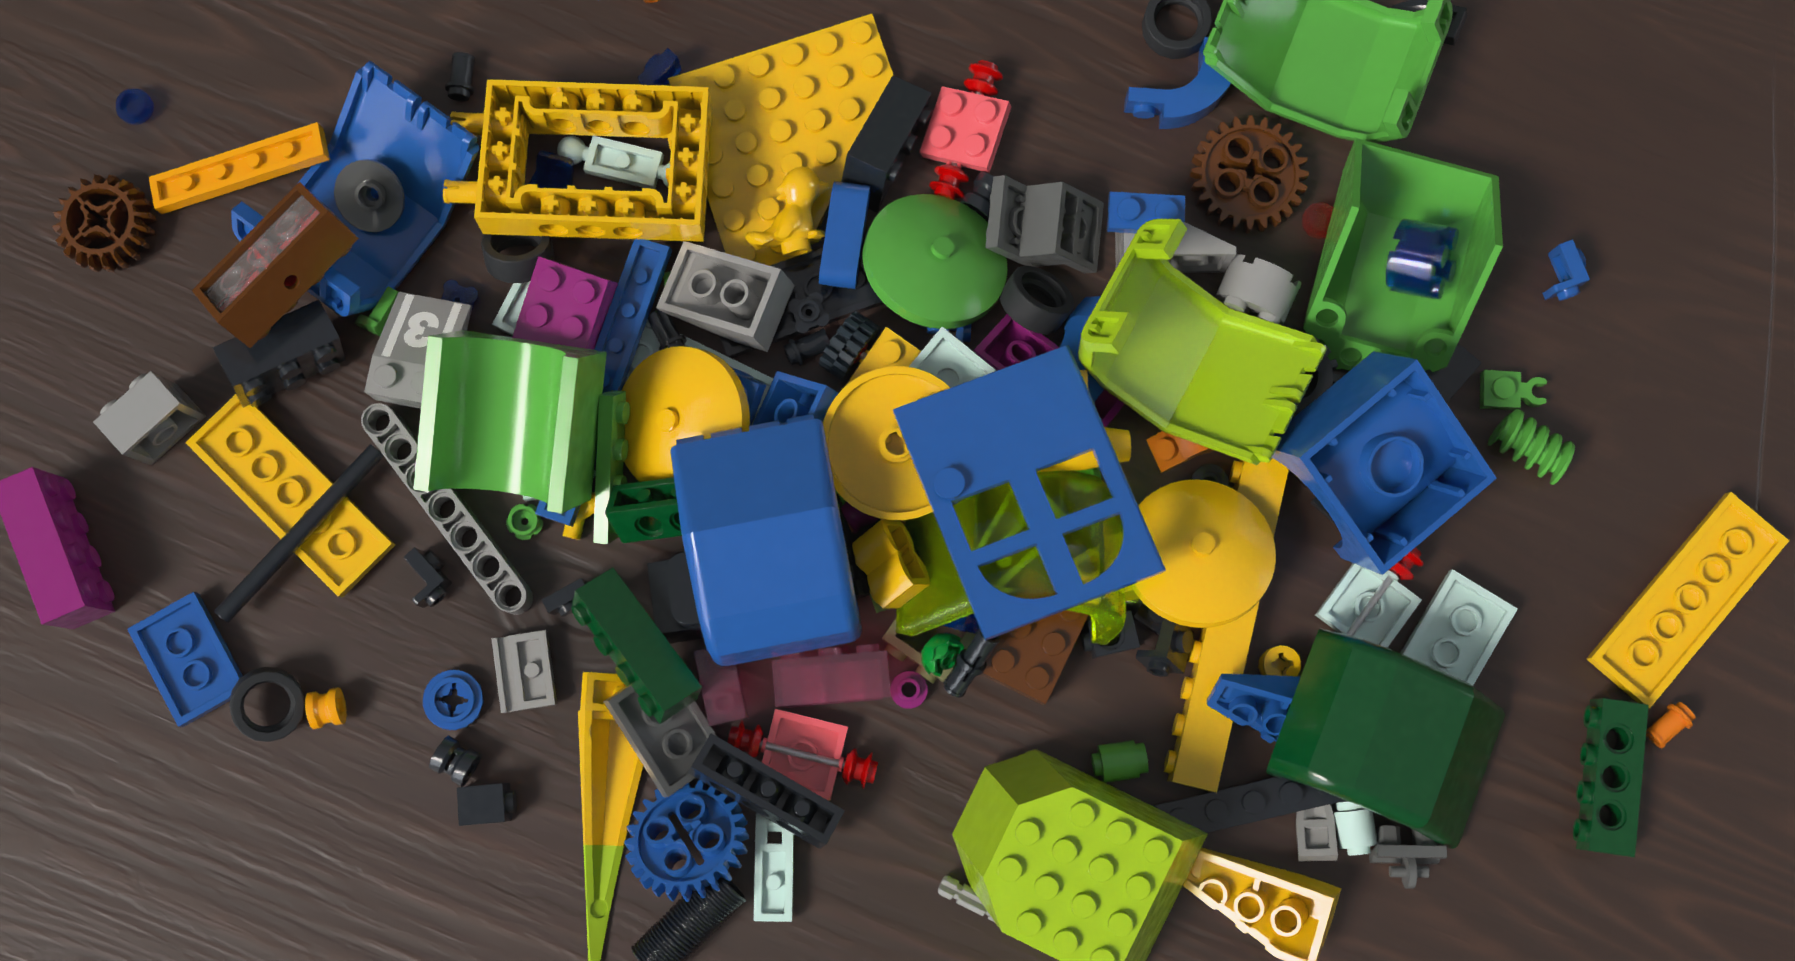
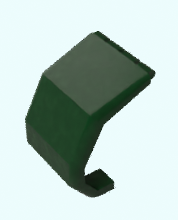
[1266,628,1505,849]

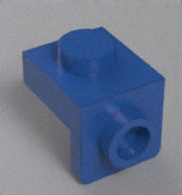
[1543,239,1590,301]

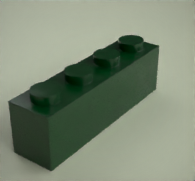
[571,568,702,724]

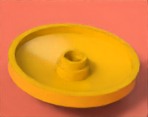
[622,346,750,482]
[823,366,951,520]
[1131,479,1276,628]

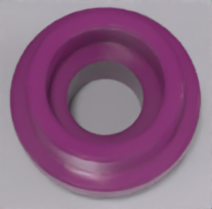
[890,671,928,709]

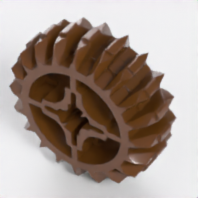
[52,174,157,273]

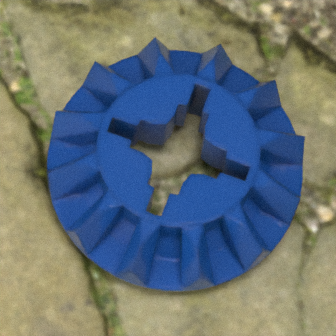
[423,670,484,730]

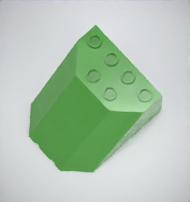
[1303,138,1503,372]

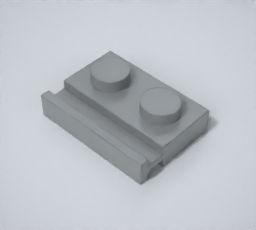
[491,630,558,713]

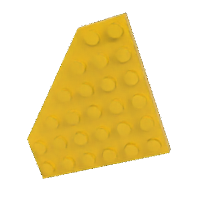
[668,14,893,266]

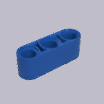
[819,181,871,289]

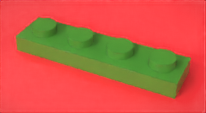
[593,390,630,544]

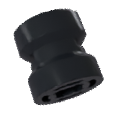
[960,171,995,222]
[429,735,482,787]

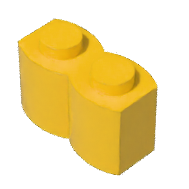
[852,519,930,608]

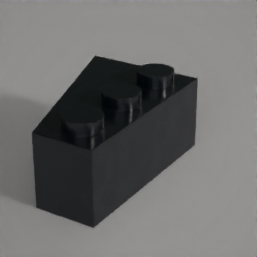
[841,75,933,213]

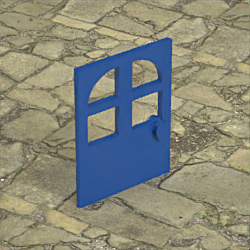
[893,345,1166,641]

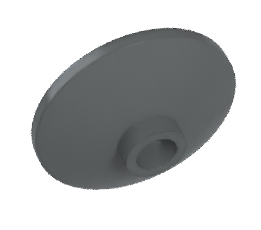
[334,159,405,232]

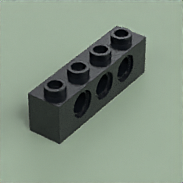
[688,733,845,849]

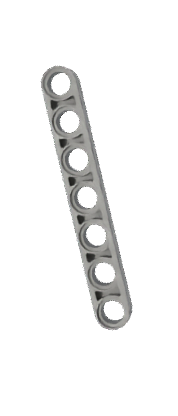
[361,403,533,615]

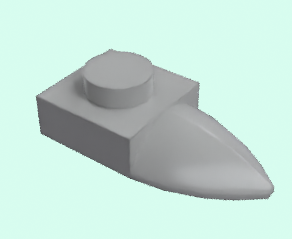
[1296,804,1338,861]

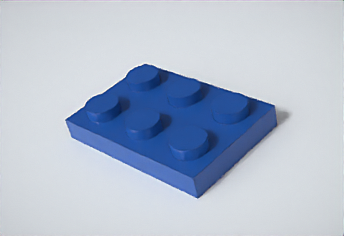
[127,592,243,727]

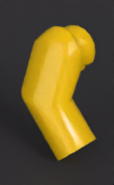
[562,492,595,540]

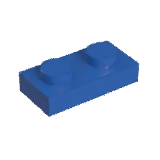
[1107,191,1185,234]

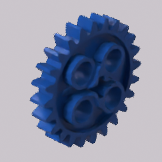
[624,780,749,902]

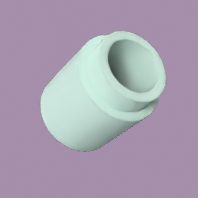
[1334,801,1378,856]

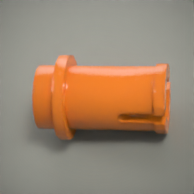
[1646,701,1696,749]

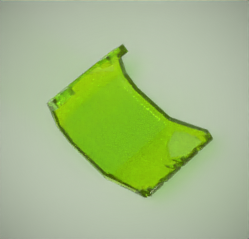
[896,471,1126,645]

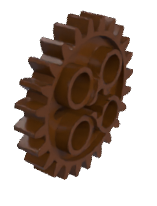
[1189,115,1309,233]

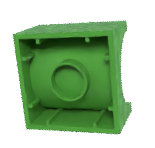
[413,330,607,513]

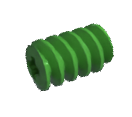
[1488,409,1575,485]

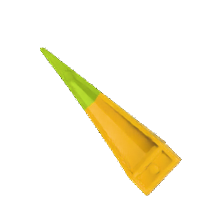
[578,672,643,961]

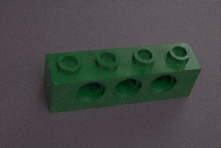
[605,477,682,543]
[1573,698,1649,857]

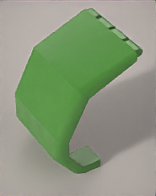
[1203,0,1453,144]

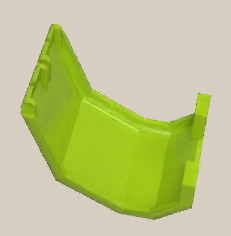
[1078,219,1327,465]

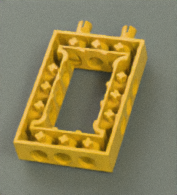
[443,79,712,242]

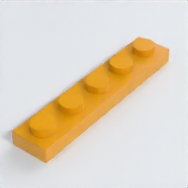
[149,122,330,214]

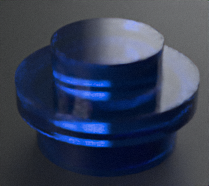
[116,89,154,125]

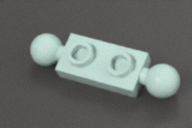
[557,136,670,189]

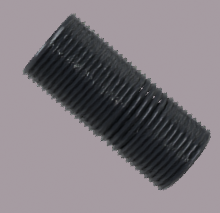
[631,877,746,961]

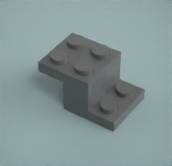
[985,175,1104,274]

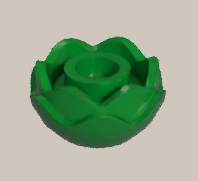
[921,632,964,677]

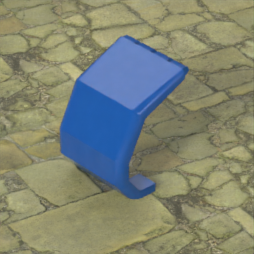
[231,61,479,316]
[670,414,862,666]

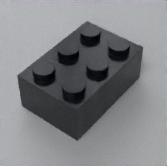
[212,299,346,408]

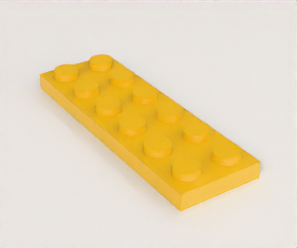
[185,394,395,598]
[1586,492,1789,708]

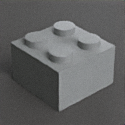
[93,371,206,466]

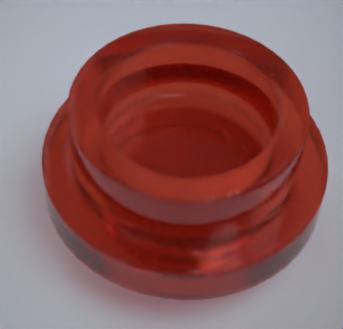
[1302,202,1333,239]

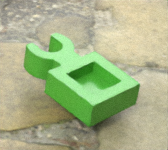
[1480,370,1547,410]

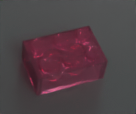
[772,644,891,709]

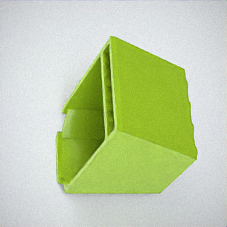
[952,749,1208,961]

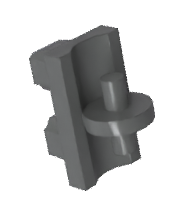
[1369,826,1447,889]

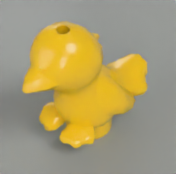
[745,167,831,257]

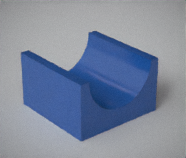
[1272,351,1497,575]

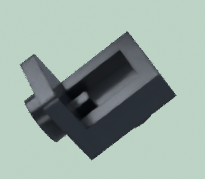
[403,547,452,608]
[1135,618,1194,677]

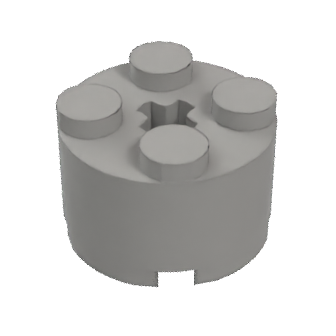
[1215,254,1301,326]

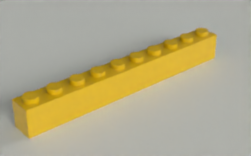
[1164,458,1289,793]

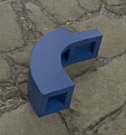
[1124,37,1231,129]

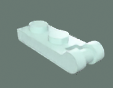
[754,813,794,922]

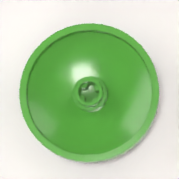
[862,194,1007,329]

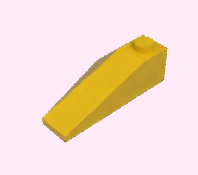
[1183,848,1342,961]

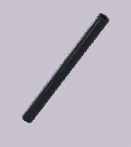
[214,444,384,623]

